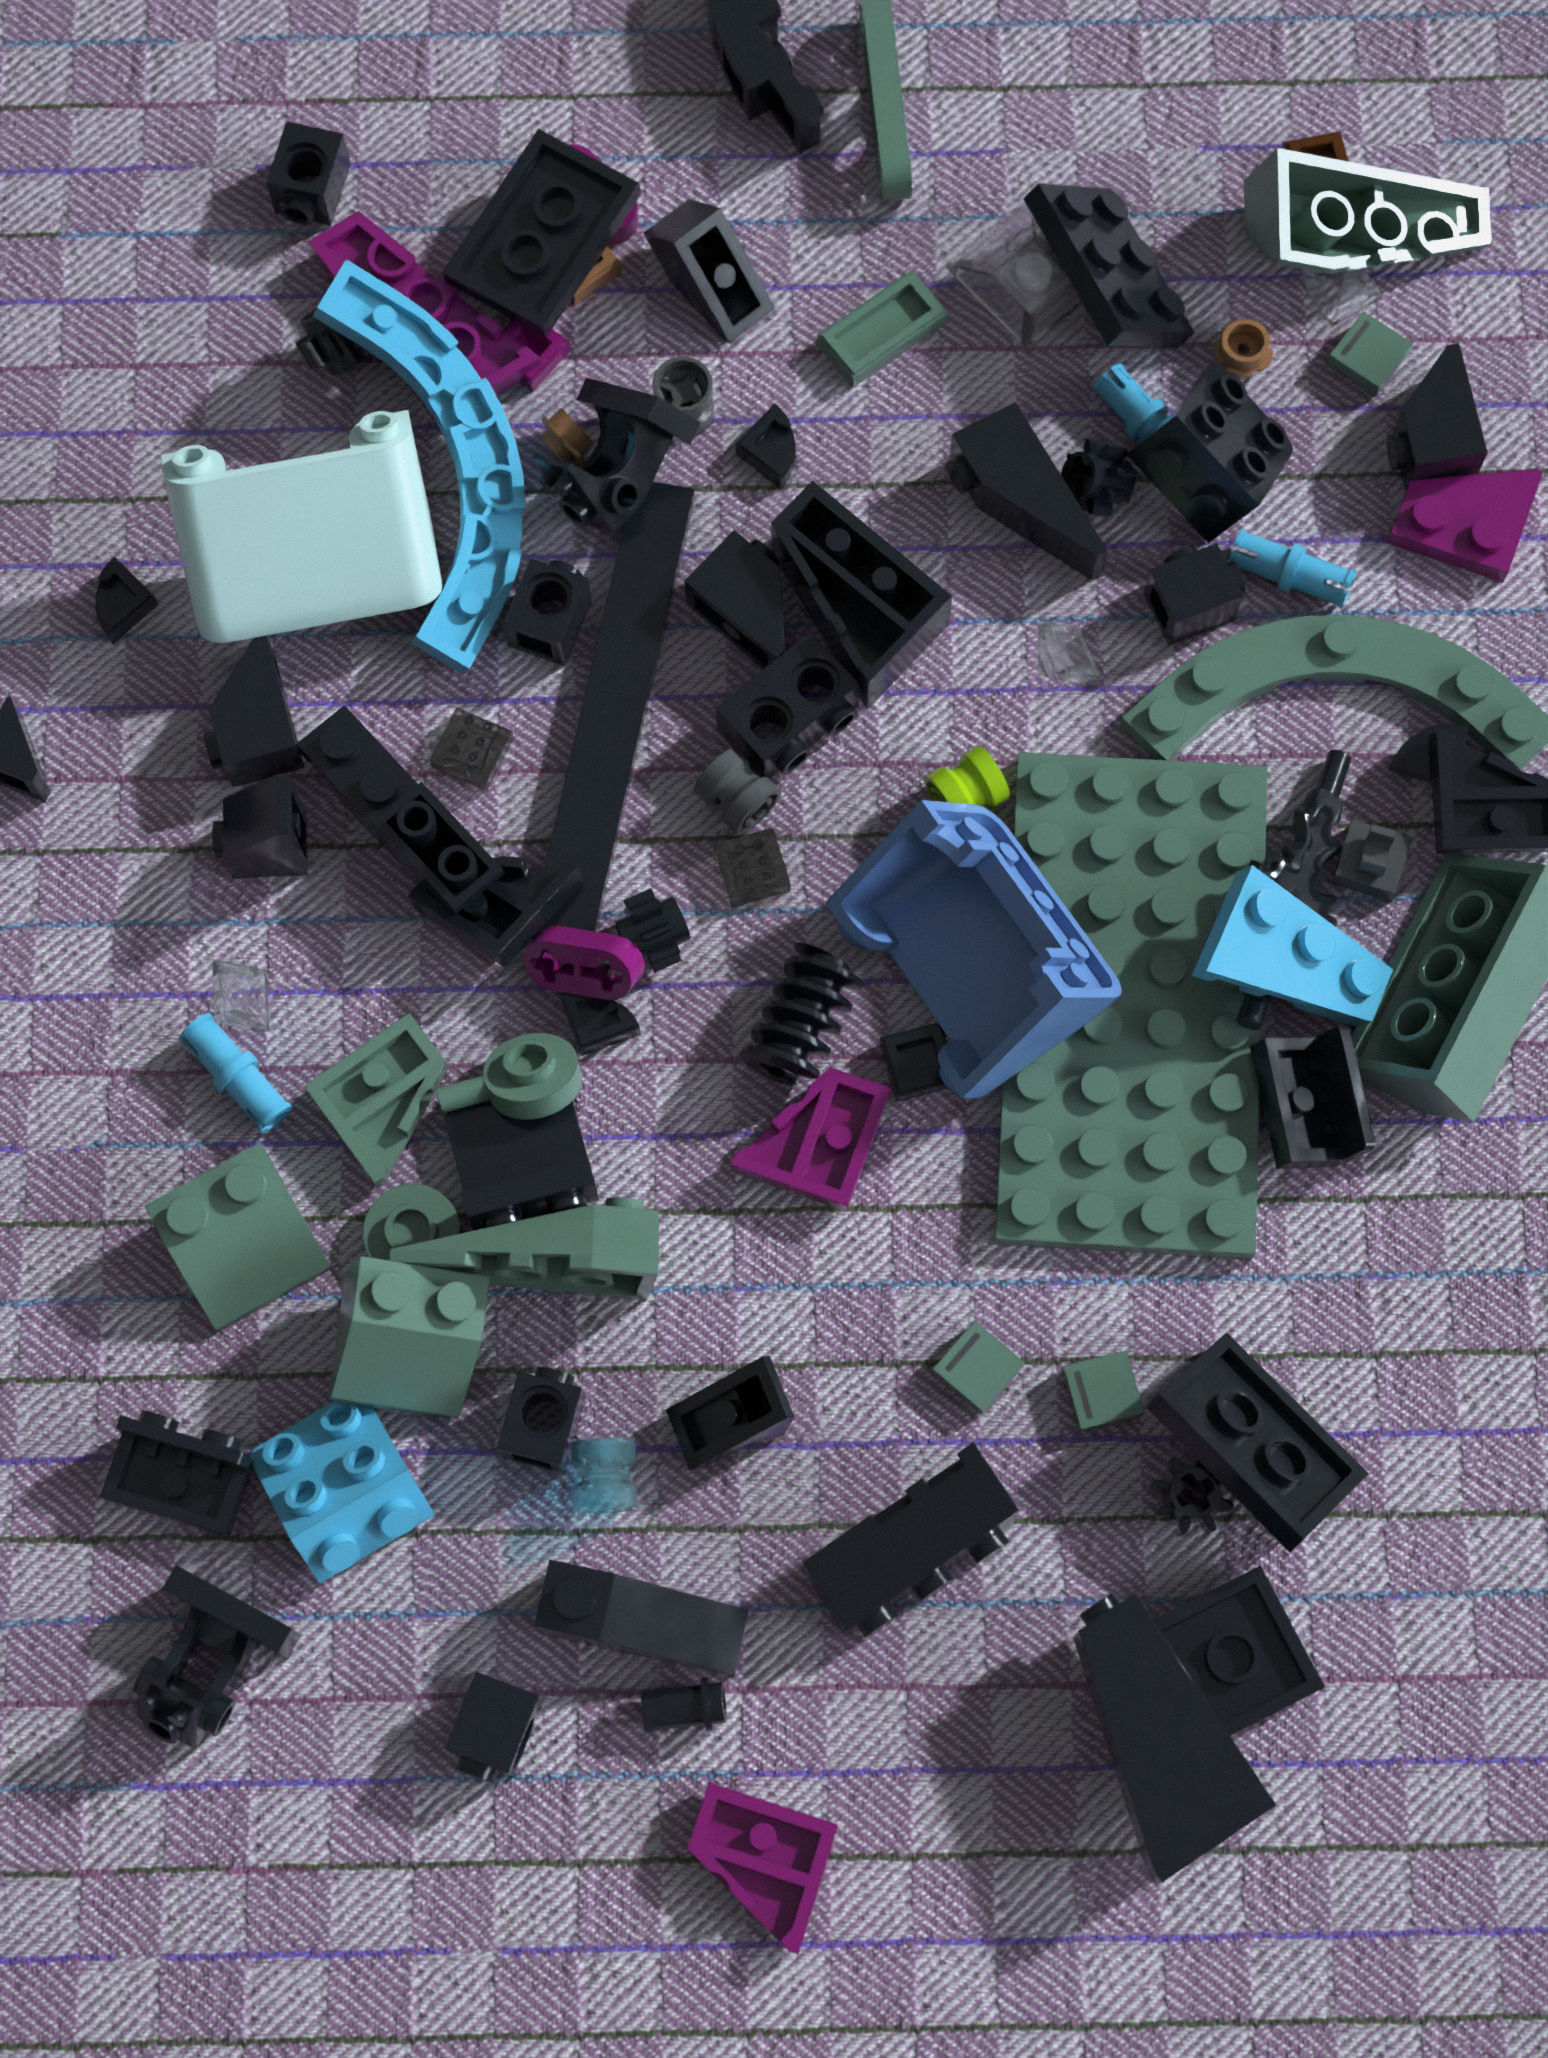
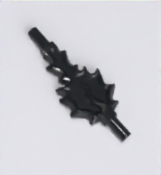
[1236,750,1352,1030]

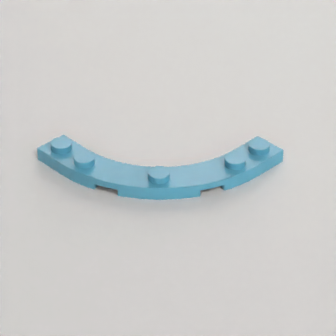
[313,259,526,675]

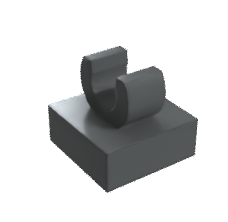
[1331,819,1412,902]

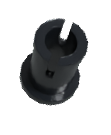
[641,1677,727,1732]

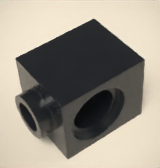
[266,121,351,226]
[503,558,592,666]
[497,1367,586,1474]
[445,1671,544,1784]

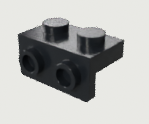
[1250,1027,1376,1169]
[100,1410,254,1538]

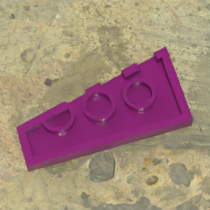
[309,211,541,427]

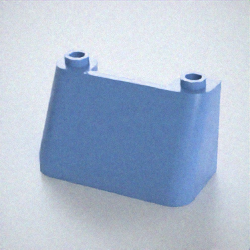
[825,800,1122,1099]

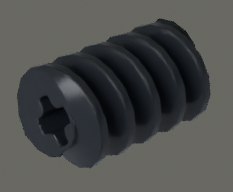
[740,942,864,1086]

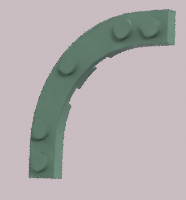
[1120,615,1548,771]

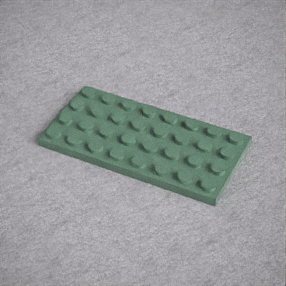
[994,752,1268,1260]

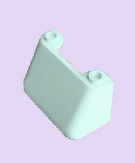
[161,410,442,643]

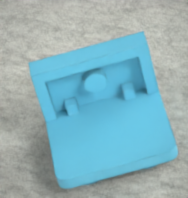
[250,1401,435,1584]

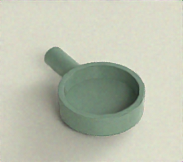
[436,1033,582,1120]
[363,1184,462,1260]

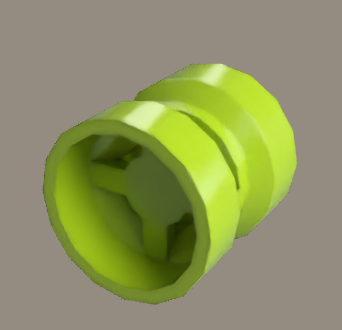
[924,745,1010,808]

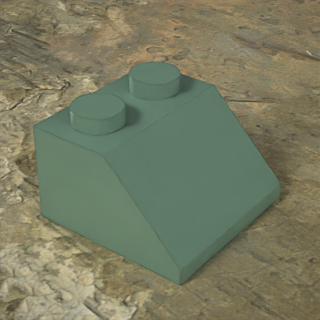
[144,1142,332,1333]
[328,1256,490,1419]

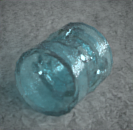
[570,1438,638,1514]

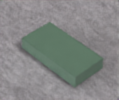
[817,270,948,388]

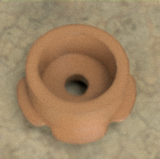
[1213,319,1273,378]
[539,407,594,463]

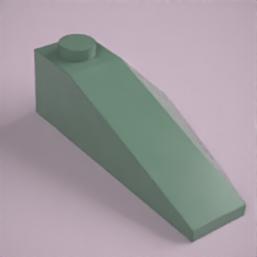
[1244,148,1491,274]
[389,1197,659,1300]

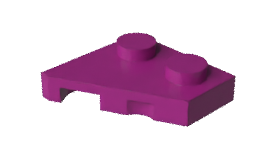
[1387,469,1543,583]
[730,1067,891,1212]
[687,1782,838,1954]

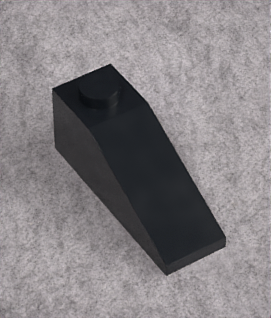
[946,402,1108,580]
[534,1559,748,1677]

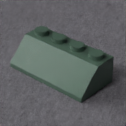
[1352,854,1548,1123]

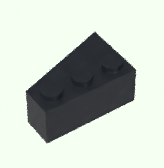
[771,480,952,710]
[803,1442,1019,1638]

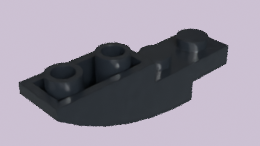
[706,0,824,154]
[297,705,504,914]

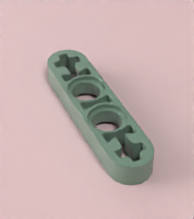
[859,0,912,201]

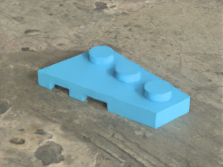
[1192,865,1393,1027]

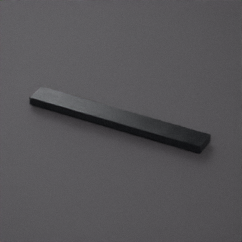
[532,481,695,940]

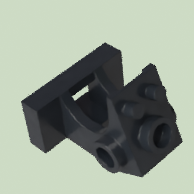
[533,377,700,533]
[133,1565,301,1749]

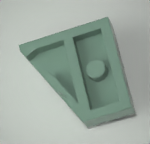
[304,1013,448,1189]

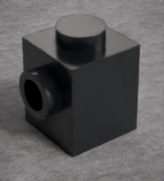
[1143,543,1245,646]

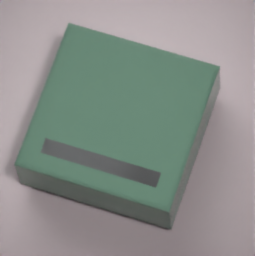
[1327,311,1413,397]
[932,1321,1025,1415]
[1062,1350,1144,1433]

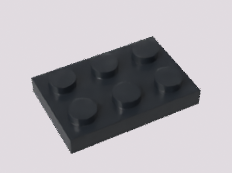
[442,128,642,338]
[1023,183,1195,347]
[1146,1332,1369,1553]
[1153,1565,1325,1736]

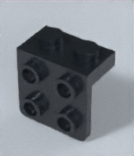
[1126,363,1293,543]
[445,1101,599,1231]

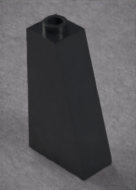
[1073,1593,1276,1885]

